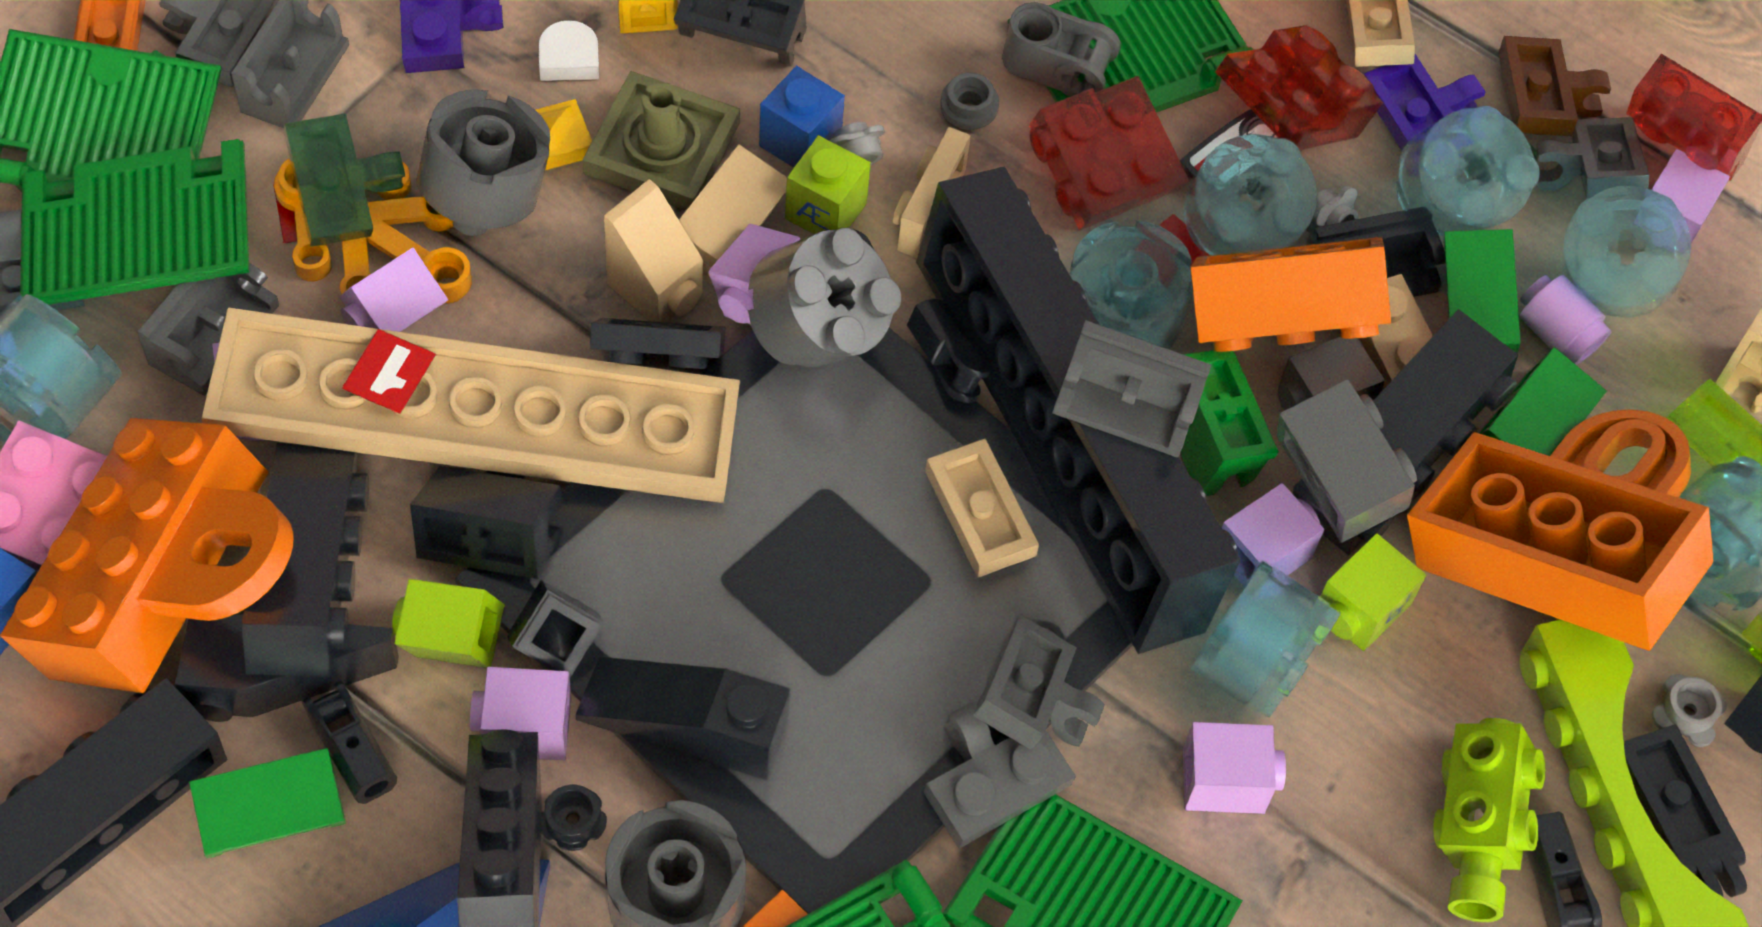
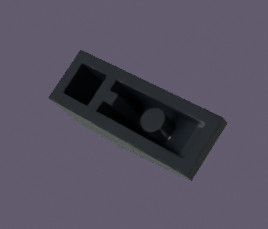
[175,614,399,722]
[575,657,791,781]

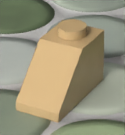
[604,179,703,322]

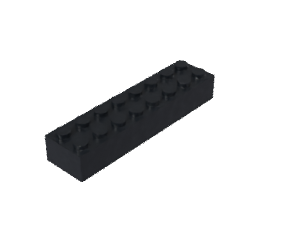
[916,166,1241,654]

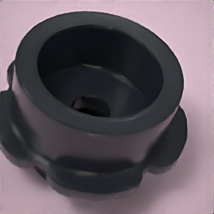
[541,784,607,851]

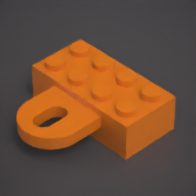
[1407,409,1713,651]
[0,418,294,694]

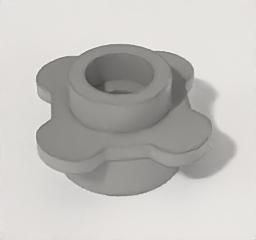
[829,122,885,165]
[1303,186,1359,235]
[1652,674,1727,747]

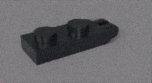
[1624,724,1747,897]

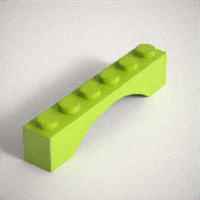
[1520,619,1749,927]

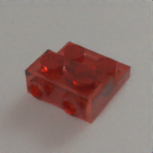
[1215,25,1383,152]
[1626,53,1762,181]
[1029,76,1189,231]

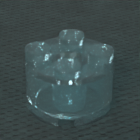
[1396,106,1540,236]
[1184,134,1317,255]
[1564,186,1691,318]
[1069,221,1193,349]
[0,294,122,439]
[1679,456,1762,611]
[1190,559,1341,718]

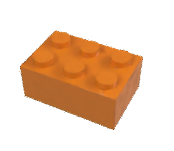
[1191,237,1391,352]

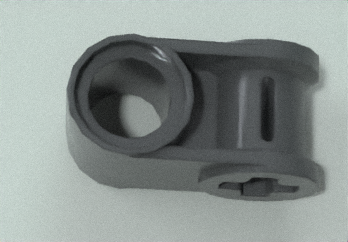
[1002,2,1121,101]

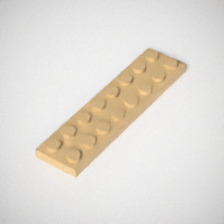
[201,308,740,503]

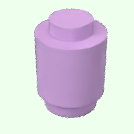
[1519,275,1612,365]

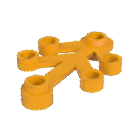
[274,154,472,306]

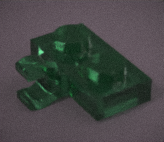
[284,113,405,247]

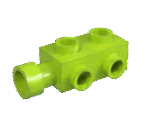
[1433,718,1545,922]

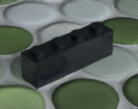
[1292,309,1518,556]
[241,443,369,677]
[0,678,228,927]
[457,729,542,927]

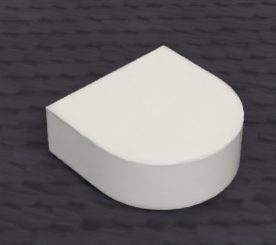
[539,20,599,81]

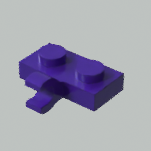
[400,0,504,73]
[1361,54,1486,175]

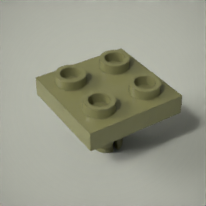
[582,71,740,210]

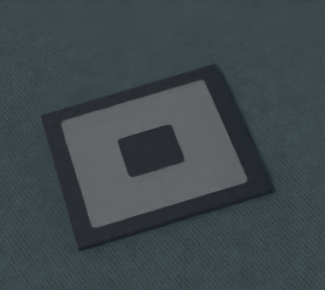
[455,327,1133,914]

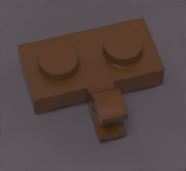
[1498,36,1611,137]

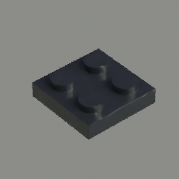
[590,318,726,369]

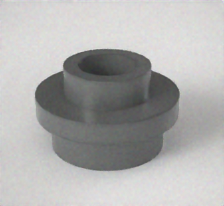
[940,73,999,130]

